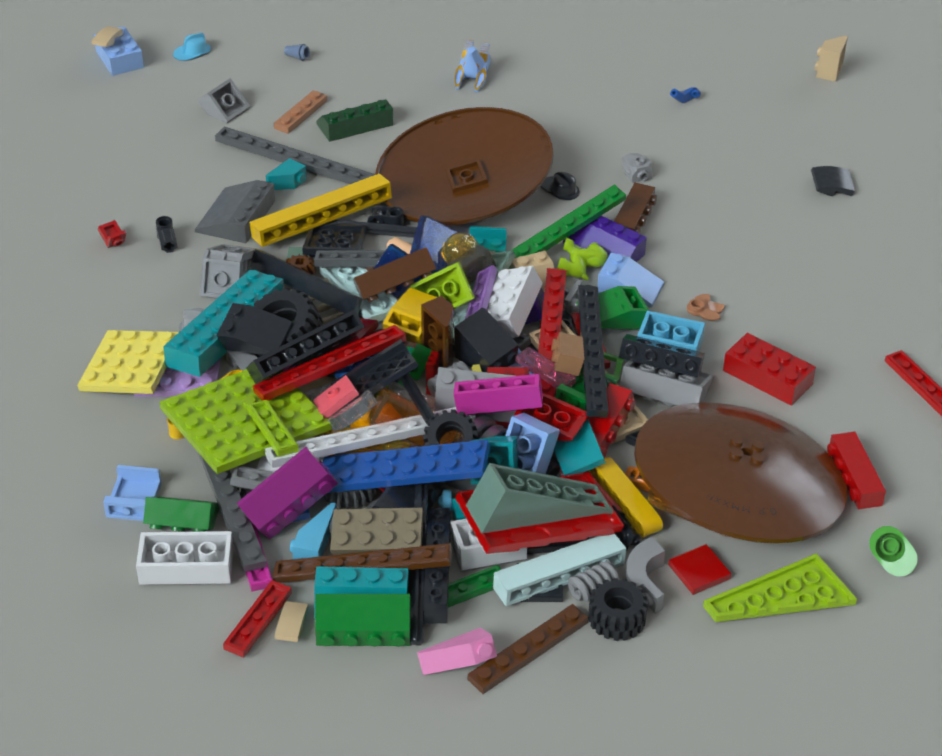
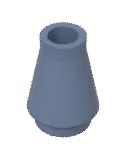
[284,44,310,61]

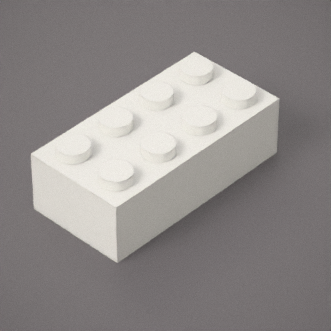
[487,266,543,338]
[136,531,234,585]

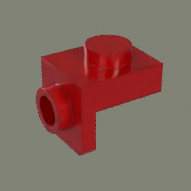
[98,220,127,248]

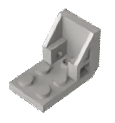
[200,244,258,298]

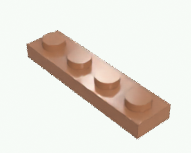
[274,90,327,134]

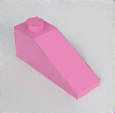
[417,627,497,675]

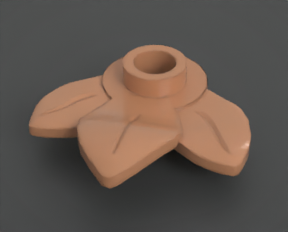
[687,294,725,321]

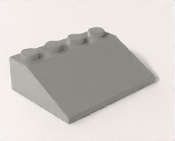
[619,361,715,406]

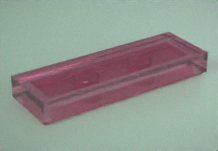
[515,347,576,389]

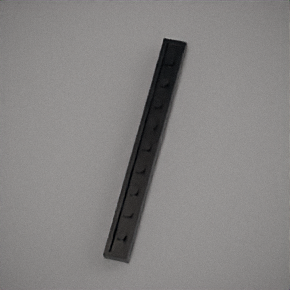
[577,285,608,418]

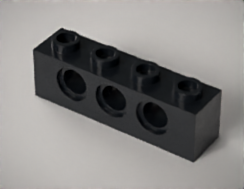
[619,334,705,378]

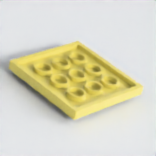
[77,330,179,394]

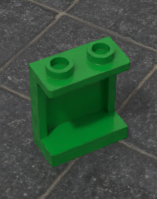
[555,365,617,419]

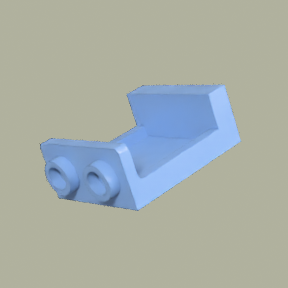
[103,465,162,521]

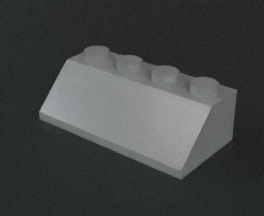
[434,367,517,423]

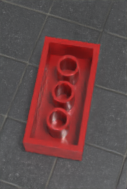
[723,333,816,406]

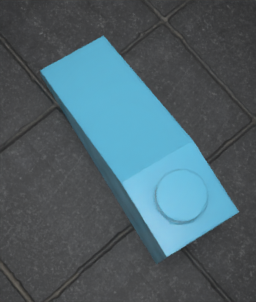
[290,503,336,559]

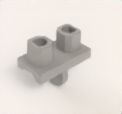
[563,280,582,314]

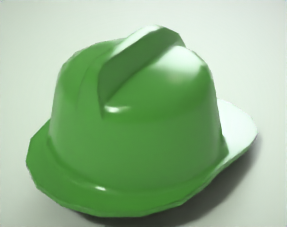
[869,526,918,576]

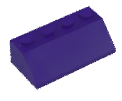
[563,216,647,262]

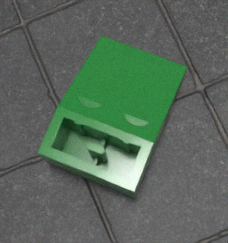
[576,286,649,330]

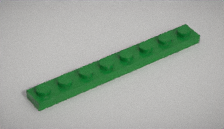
[508,184,626,269]

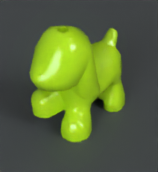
[557,238,608,280]

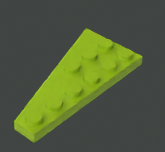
[703,553,857,622]

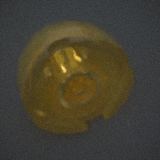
[441,232,480,271]

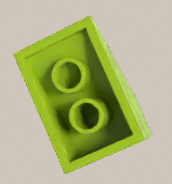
[410,262,475,310]

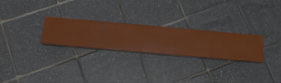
[273,543,453,583]

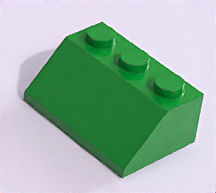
[143,496,220,532]

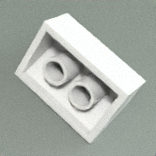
[450,519,527,571]

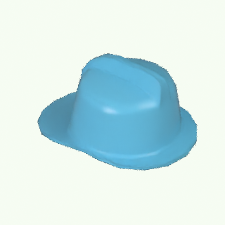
[173,33,211,61]

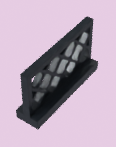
[330,339,419,411]

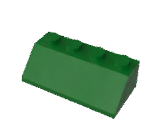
[315,594,410,647]

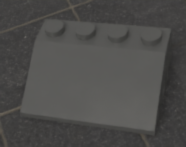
[195,180,275,244]

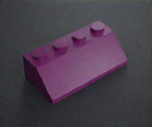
[237,447,338,539]

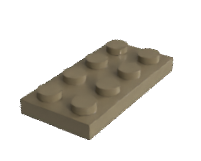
[330,508,424,554]

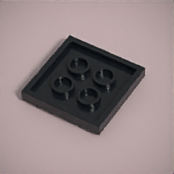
[302,224,367,257]

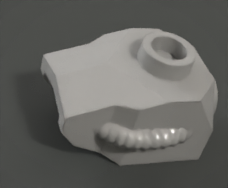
[622,153,653,183]

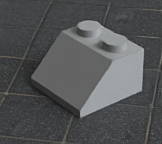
[198,78,250,123]

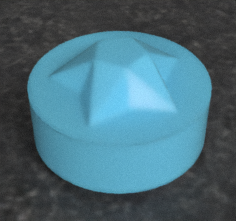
[438,490,452,512]

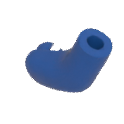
[670,87,701,103]

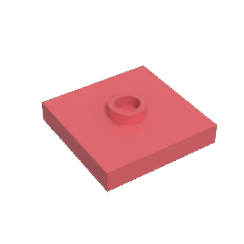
[312,375,359,418]

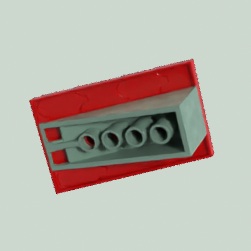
[455,463,624,554]

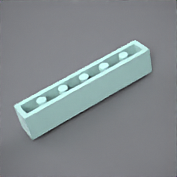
[493,534,626,606]

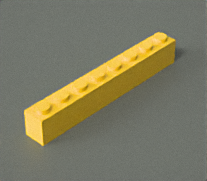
[249,174,392,247]

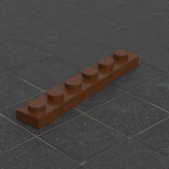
[467,604,588,694]

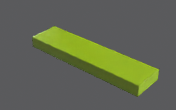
[247,400,299,457]

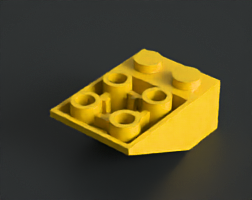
[382,288,437,345]

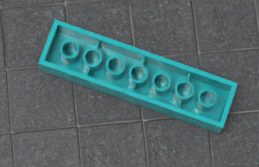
[163,270,284,377]

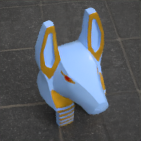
[454,40,491,92]

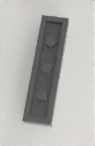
[314,250,393,268]

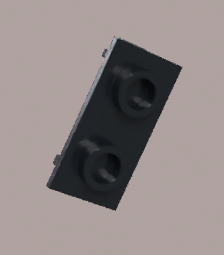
[612,505,642,551]

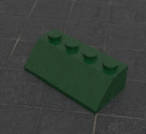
[316,99,393,142]

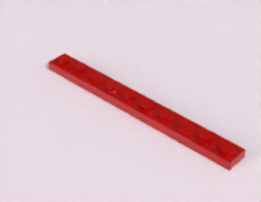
[536,268,566,397]

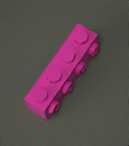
[453,374,543,415]

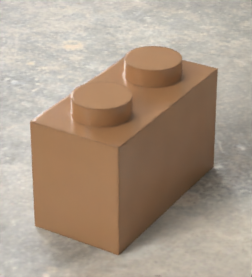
[551,332,584,376]

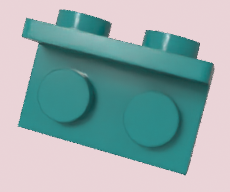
[468,226,507,256]

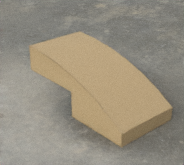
[91,26,123,47]
[275,601,308,642]

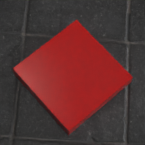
[668,544,731,595]

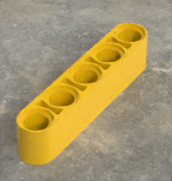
[589,457,663,538]

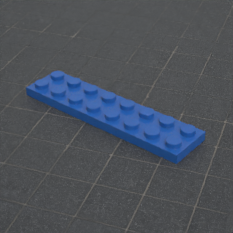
[323,439,490,493]

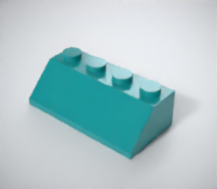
[314,566,409,620]

